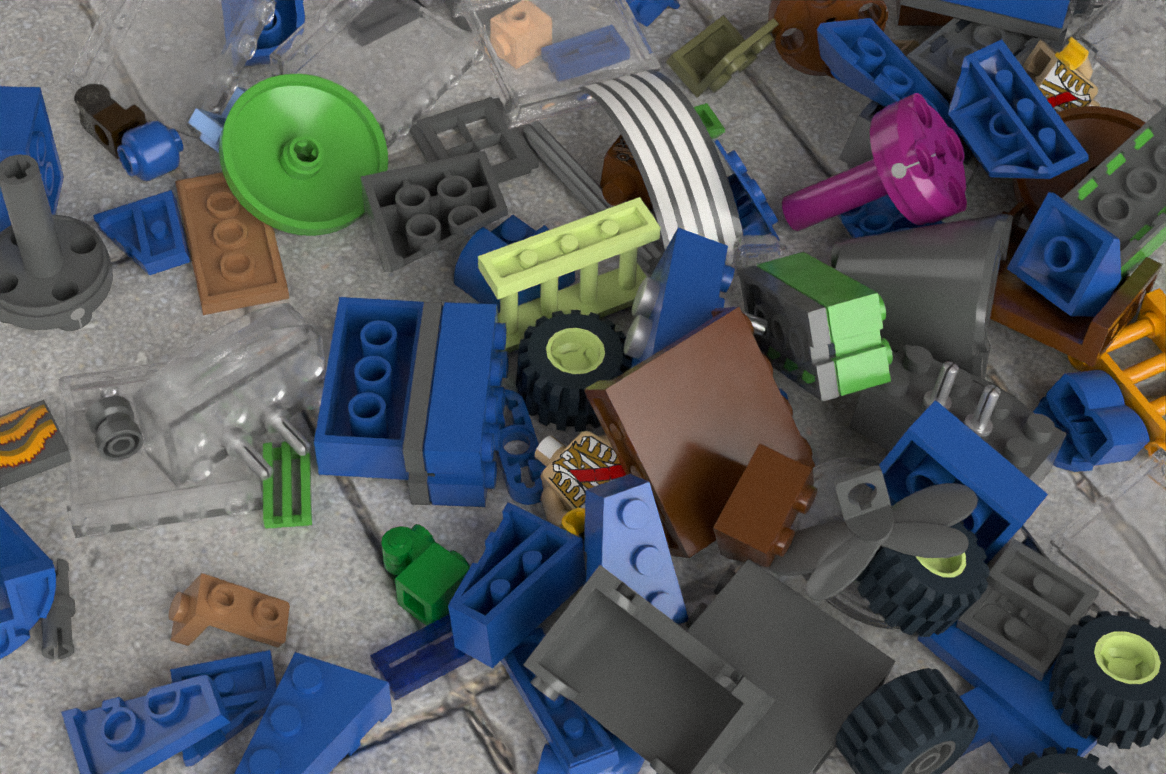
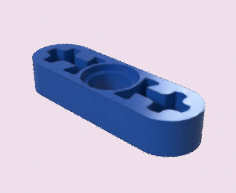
[496,389,546,505]

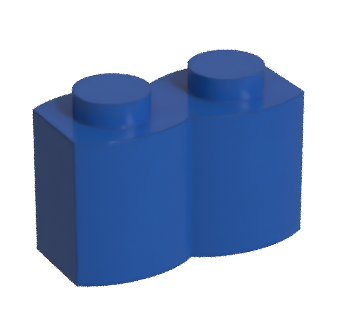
[1046,370,1150,466]

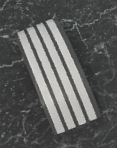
[579,69,747,263]

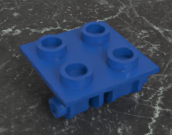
[715,140,780,247]

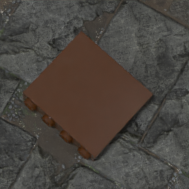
[990,201,1163,367]
[584,306,818,558]

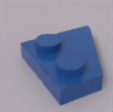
[93,190,191,275]
[170,650,277,767]

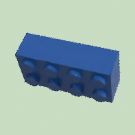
[314,297,424,480]

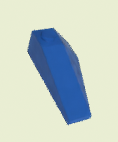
[817,18,962,138]

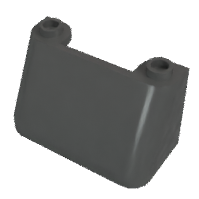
[523,565,775,774]

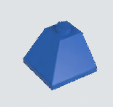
[1007,192,1121,316]

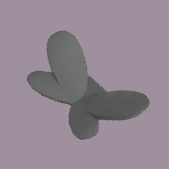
[769,465,978,601]

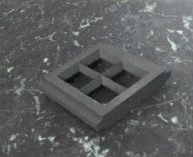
[409,97,539,184]

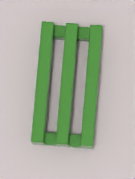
[263,440,312,529]

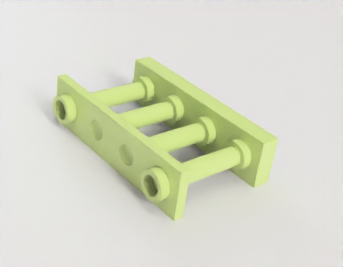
[478,197,661,353]

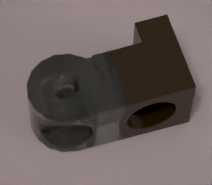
[74,84,147,159]

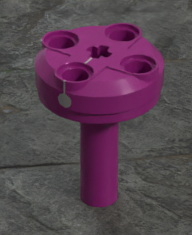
[782,93,967,231]

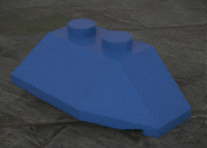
[948,39,1089,179]

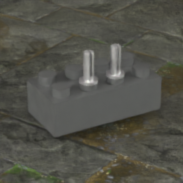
[849,343,1067,486]

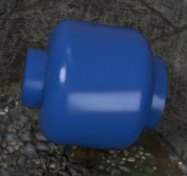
[117,120,184,182]

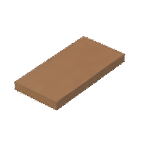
[175,172,289,315]

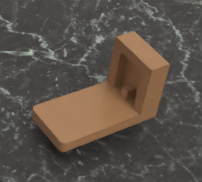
[168,573,290,648]

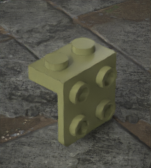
[666,15,779,98]

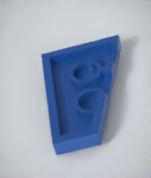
[61,674,230,774]

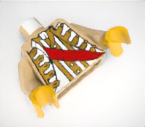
[1022,36,1100,112]
[535,431,626,539]

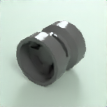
[85,396,144,461]

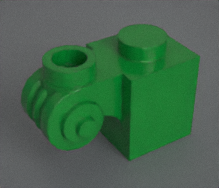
[381,524,470,631]

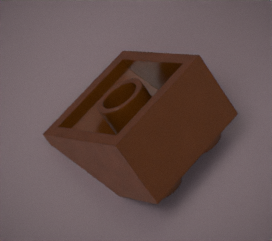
[713,443,818,567]

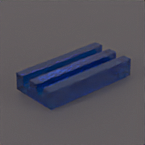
[370,614,475,701]

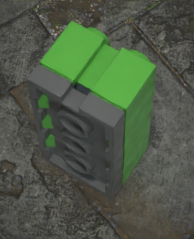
[1062,105,1166,286]
[738,252,893,402]

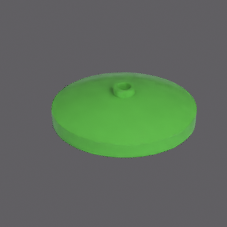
[219,74,388,236]

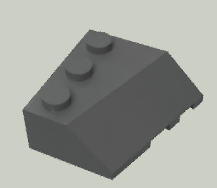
[361,151,508,273]

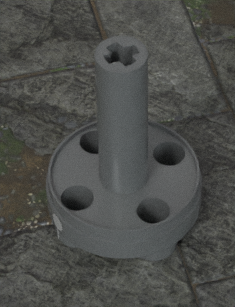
[0,154,113,331]

